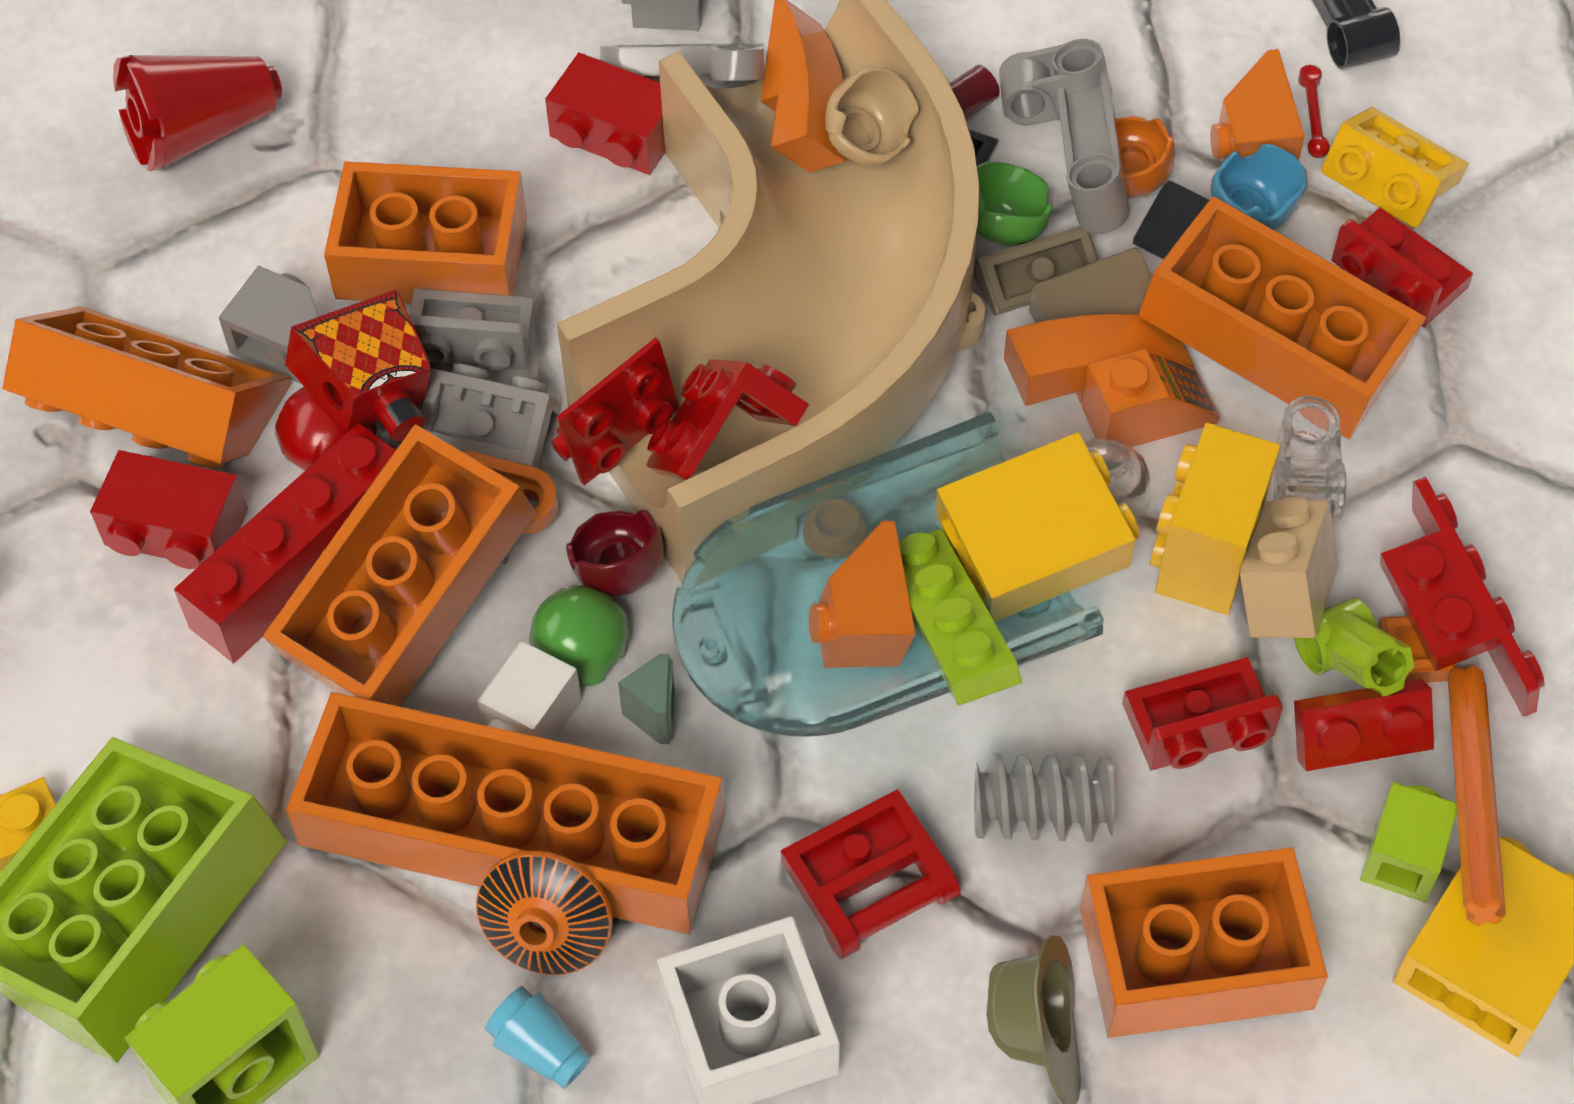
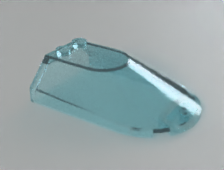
[672,412,1104,737]

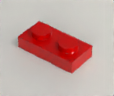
[1294,679,1434,771]

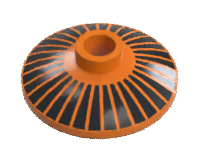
[476,851,613,975]

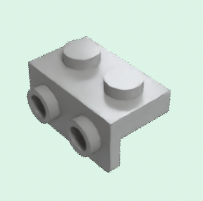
[408,288,535,370]

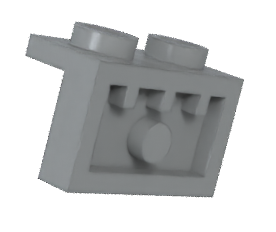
[421,363,562,469]

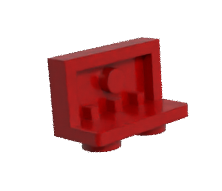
[1122,657,1283,771]

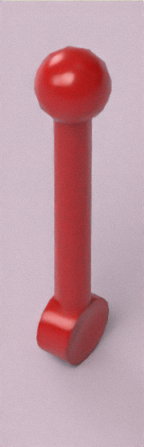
[1298,65,1330,159]

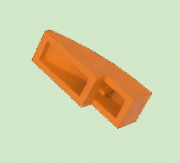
[761,0,846,173]
[1004,314,1194,406]

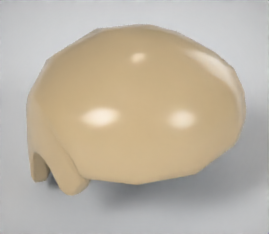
[825,67,919,166]

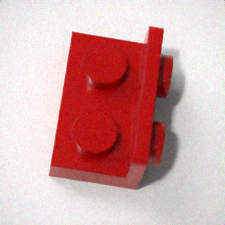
[1331,207,1473,328]

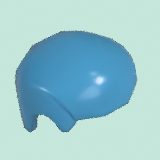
[1210,143,1308,230]

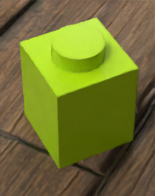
[1360,782,1457,903]

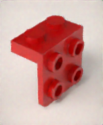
[646,359,809,480]

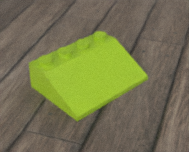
[0,737,287,1063]

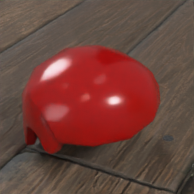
[275,387,377,470]

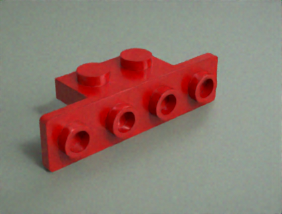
[1380,477,1545,717]

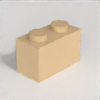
[1240,497,1338,638]

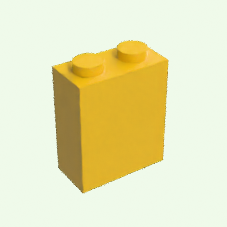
[936,432,1139,622]
[1393,837,1574,1058]

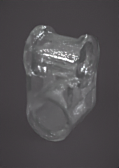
[1274,396,1346,519]

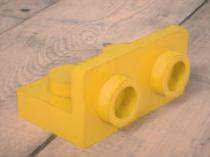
[1321,107,1469,228]

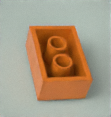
[324,161,527,304]
[1080,847,1328,1038]

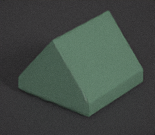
[618,654,675,744]

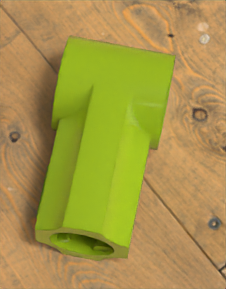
[1293,597,1415,697]

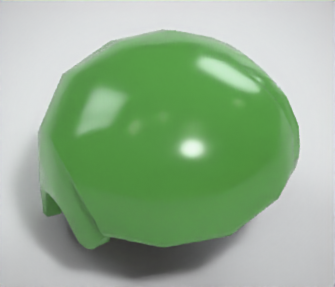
[977,162,1053,246]
[529,585,629,687]

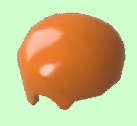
[1116,116,1176,198]

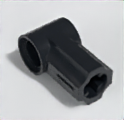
[1312,0,1401,69]

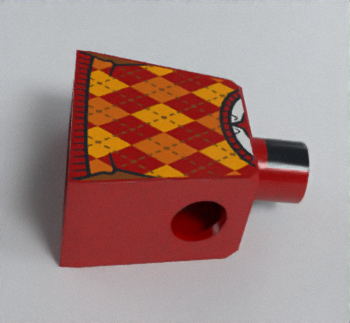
[285,289,431,441]

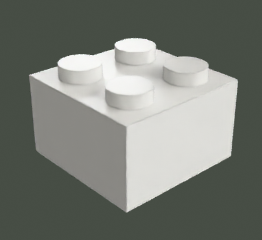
[657,916,840,1104]

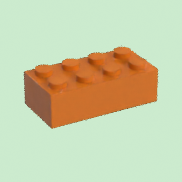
[1138,196,1426,440]
[262,424,536,707]

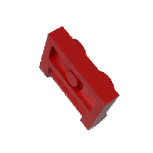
[781,789,961,959]

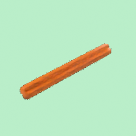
[1447,665,1506,926]

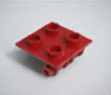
[550,337,679,486]

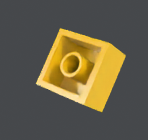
[1149,422,1281,616]

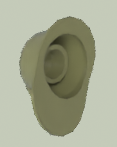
[986,935,1081,1104]

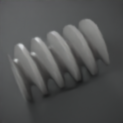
[974,753,1115,842]

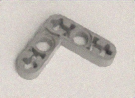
[600,43,764,81]

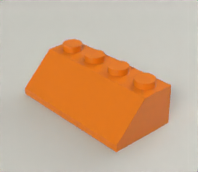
[2,306,291,468]

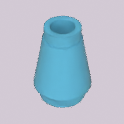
[484,986,592,1089]

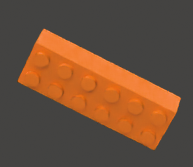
[286,692,725,935]

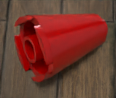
[113,55,282,172]

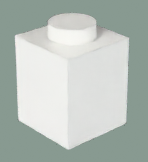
[477,641,581,740]

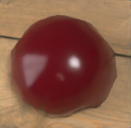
[566,509,664,597]

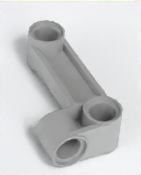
[999,39,1130,234]

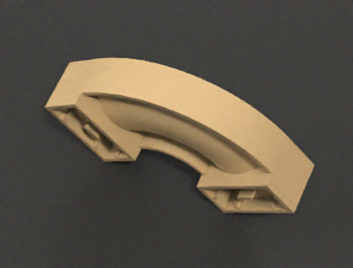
[557,0,979,591]

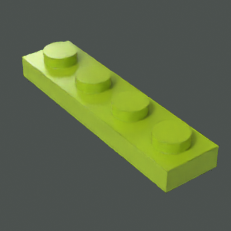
[899,528,1022,706]

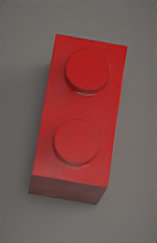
[545,52,665,175]
[90,450,248,569]

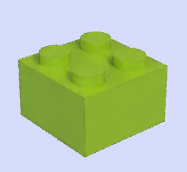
[124,944,319,1104]

